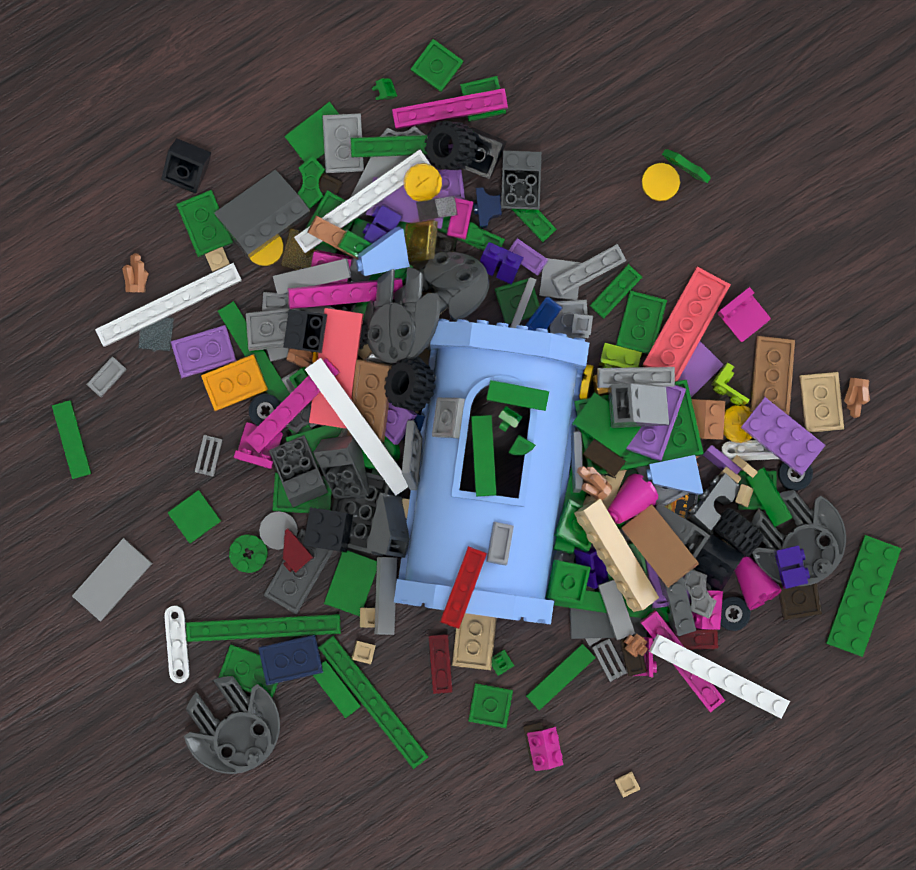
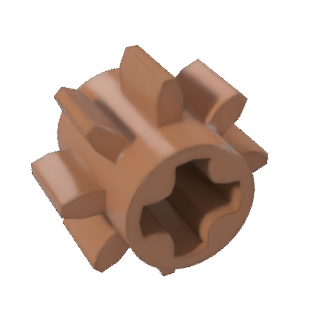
[624,633,648,657]

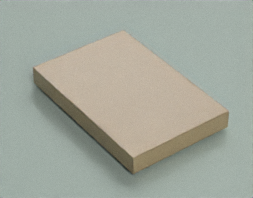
[799,372,844,432]
[452,613,497,670]

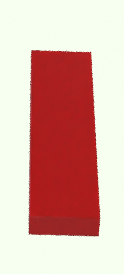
[440,546,487,629]

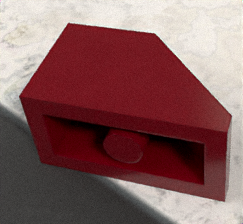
[283,528,314,573]

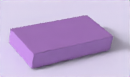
[508,238,549,276]
[703,445,741,474]

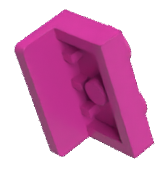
[692,590,723,630]
[527,727,563,771]

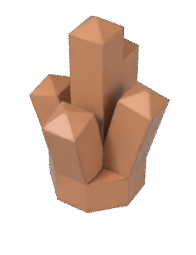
[122,253,149,292]
[287,349,313,368]
[844,378,870,418]
[577,466,612,501]

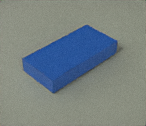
[525,297,563,331]

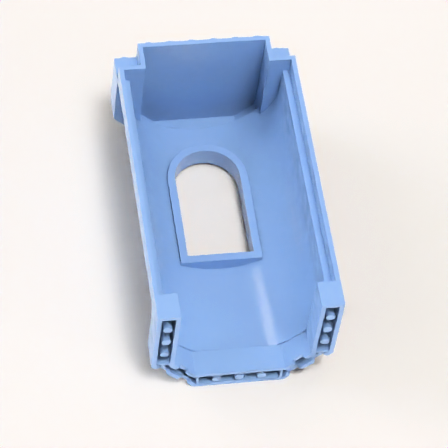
[394,319,589,624]

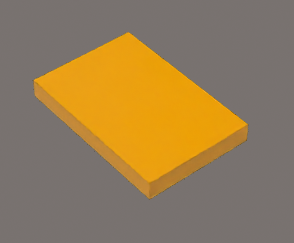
[201,354,268,411]

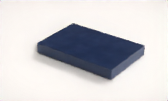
[258,635,323,685]

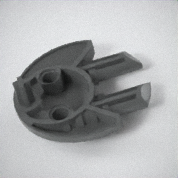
[393,252,489,322]
[364,267,440,364]
[751,490,846,586]
[184,676,280,774]

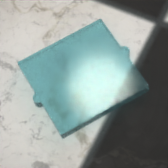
[139,317,174,352]

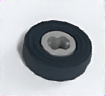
[249,394,281,426]
[778,462,813,491]
[720,596,751,631]

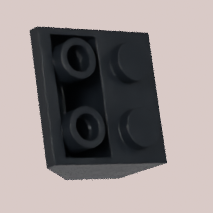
[283,309,327,353]

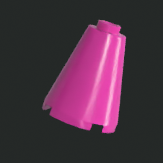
[607,473,658,524]
[735,556,782,610]

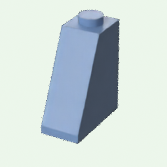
[356,227,409,276]
[646,455,703,495]

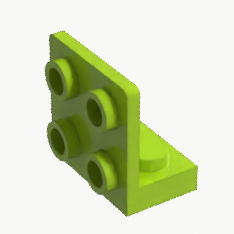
[599,343,642,368]
[711,363,750,406]

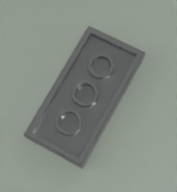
[264,529,333,614]
[569,608,647,639]

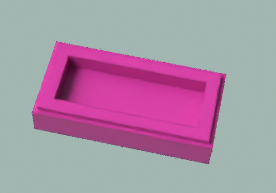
[447,198,474,240]

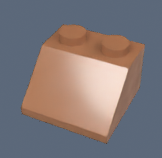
[691,399,725,440]

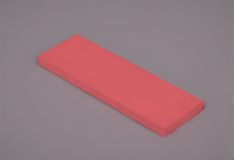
[642,267,731,382]
[309,308,364,429]

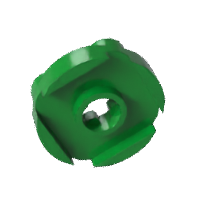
[229,535,268,573]

